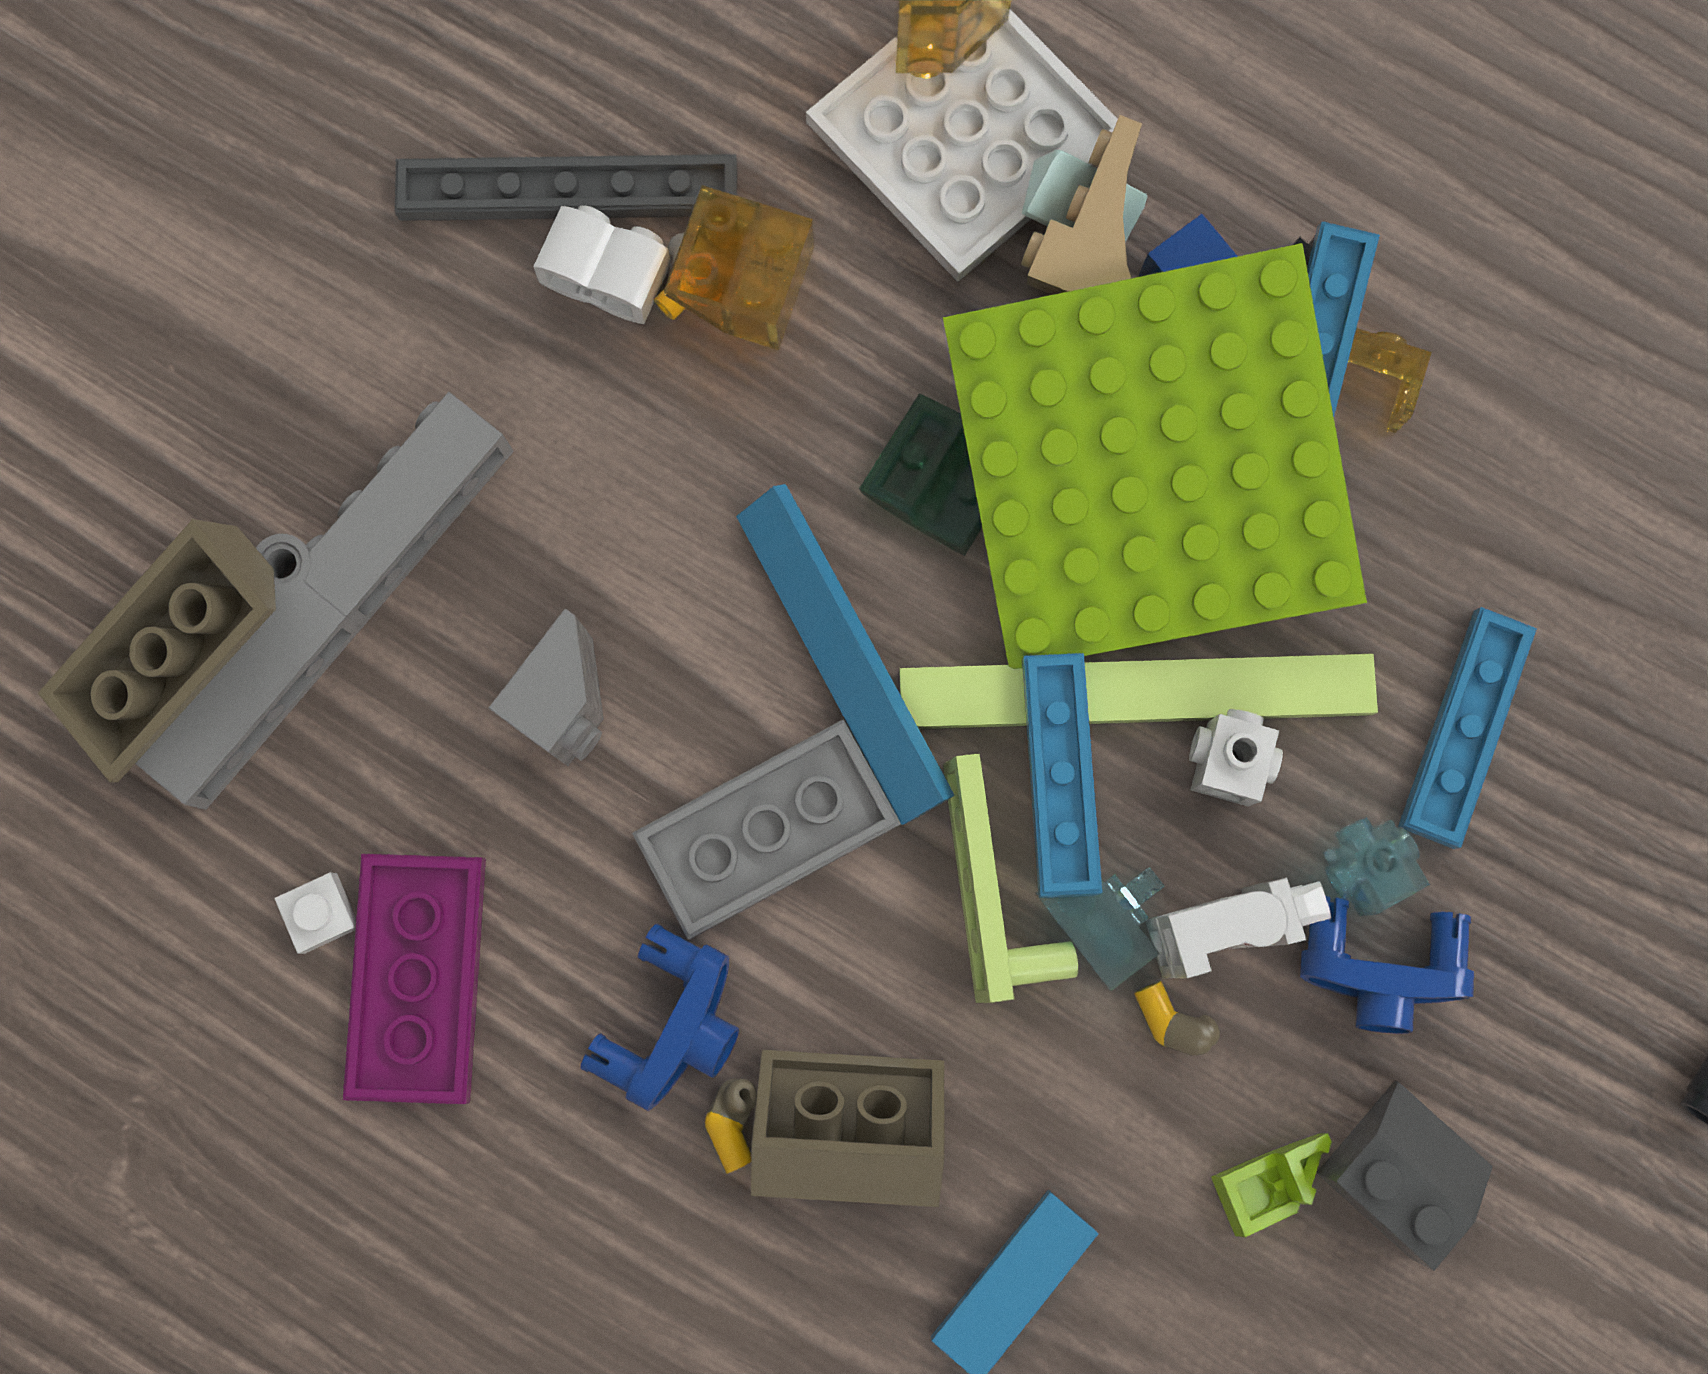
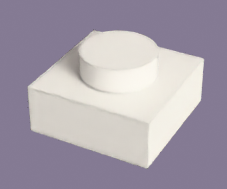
[274,872,356,954]

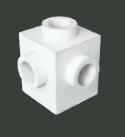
[1189,709,1283,806]

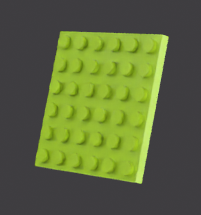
[943,243,1367,669]

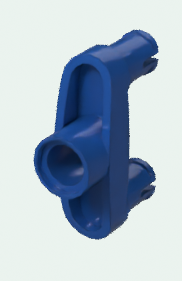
[1300,896,1474,1034]
[581,924,739,1111]

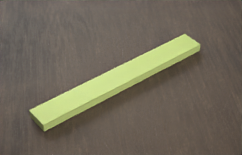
[899,654,1378,729]

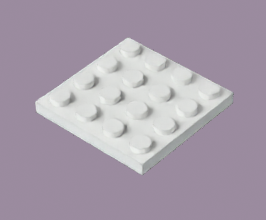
[806,0,1118,282]

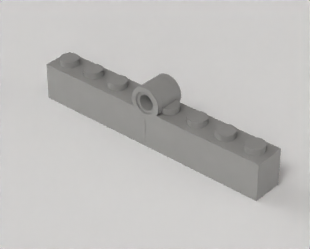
[135,392,514,810]

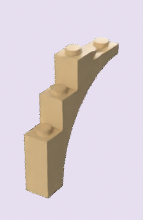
[1021,115,1142,295]

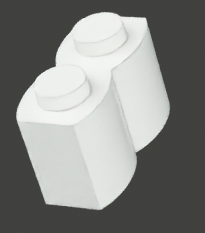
[533,205,671,324]

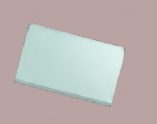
[1022,150,1147,242]

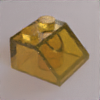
[895,0,1011,78]

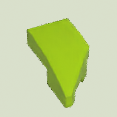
[1211,1133,1332,1237]

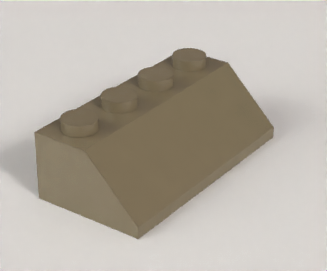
[38,519,276,783]

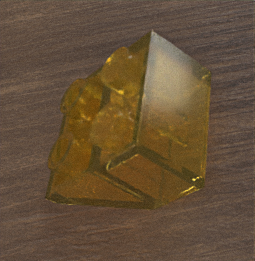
[664,185,814,350]

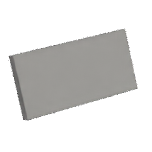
[632,719,901,940]

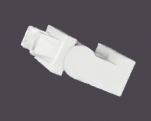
[1145,878,1331,979]

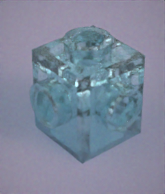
[1323,817,1430,916]

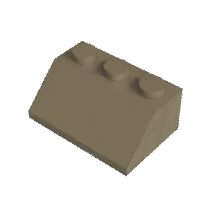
[751,1050,945,1207]

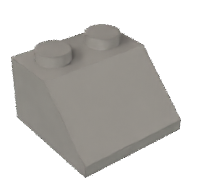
[489,608,604,766]

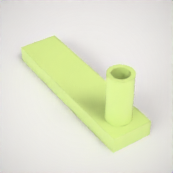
[943,754,1078,1003]

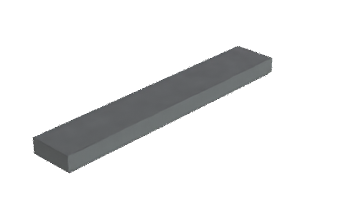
[395,154,738,221]

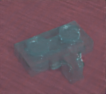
[1034,867,1165,991]

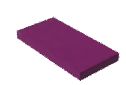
[343,853,486,1104]

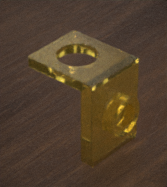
[1348,328,1432,433]

